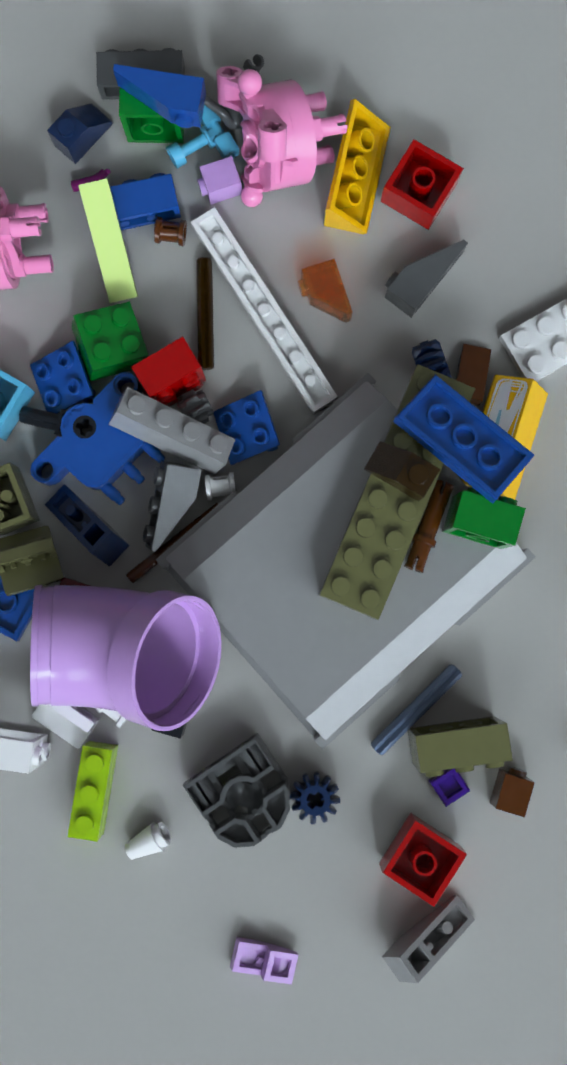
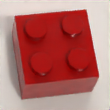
[380,139,464,230]
[131,336,206,407]
[379,813,467,907]

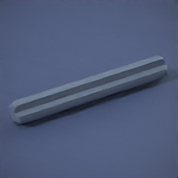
[371,664,462,755]

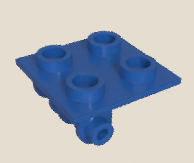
[30,341,96,414]
[213,390,280,465]

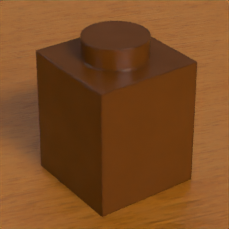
[489,767,535,818]

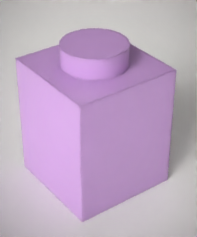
[197,156,242,205]

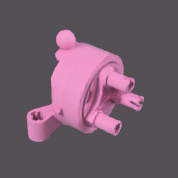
[216,66,347,207]
[0,186,54,290]

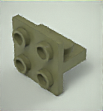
[0,525,64,596]

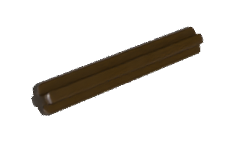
[196,257,214,370]

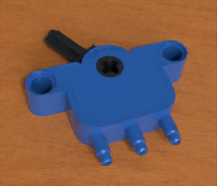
[19,372,165,505]

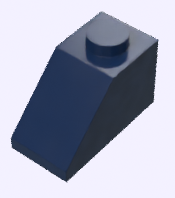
[47,103,113,164]

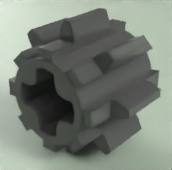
[177,389,214,424]

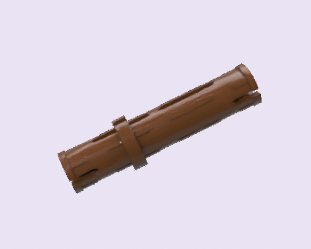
[404,480,454,573]

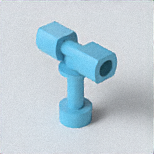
[166,105,240,169]

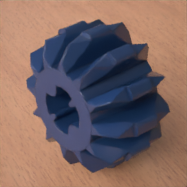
[412,339,452,378]
[290,771,340,824]

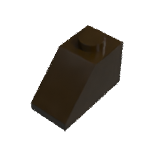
[364,441,440,502]

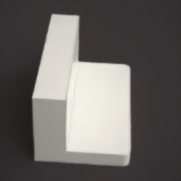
[32,704,100,749]

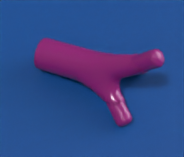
[71,168,111,192]

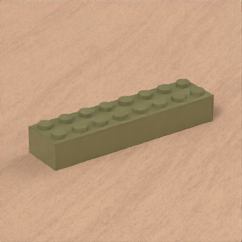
[319,364,475,620]

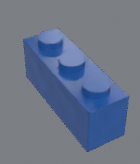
[110,173,181,231]

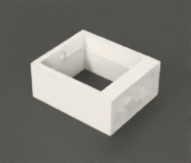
[0,728,51,774]

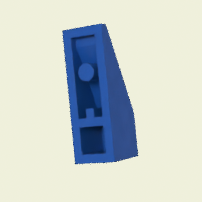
[113,64,206,128]

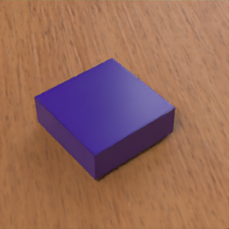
[428,769,470,807]

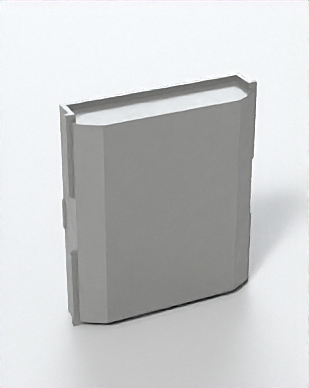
[156,373,536,750]

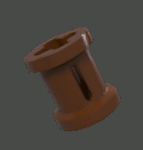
[154,217,187,247]

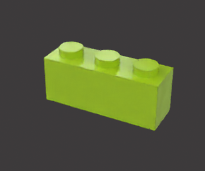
[67,741,118,842]

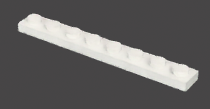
[191,207,338,414]

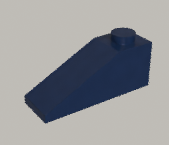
[45,484,130,567]

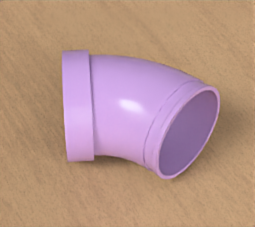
[30,585,221,731]

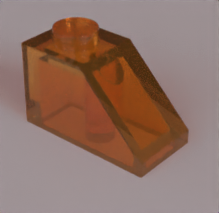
[297,259,353,323]

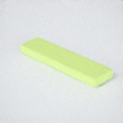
[78,179,138,303]

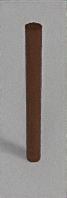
[126,503,218,583]

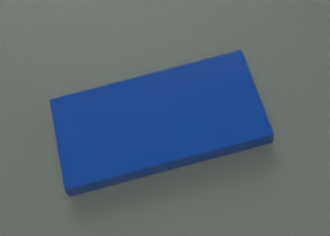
[393,374,535,504]

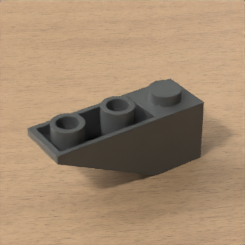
[143,461,202,552]

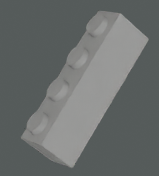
[109,387,235,475]

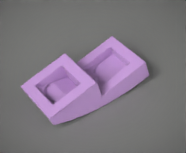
[230,937,299,984]

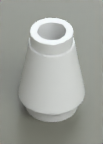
[125,822,171,860]

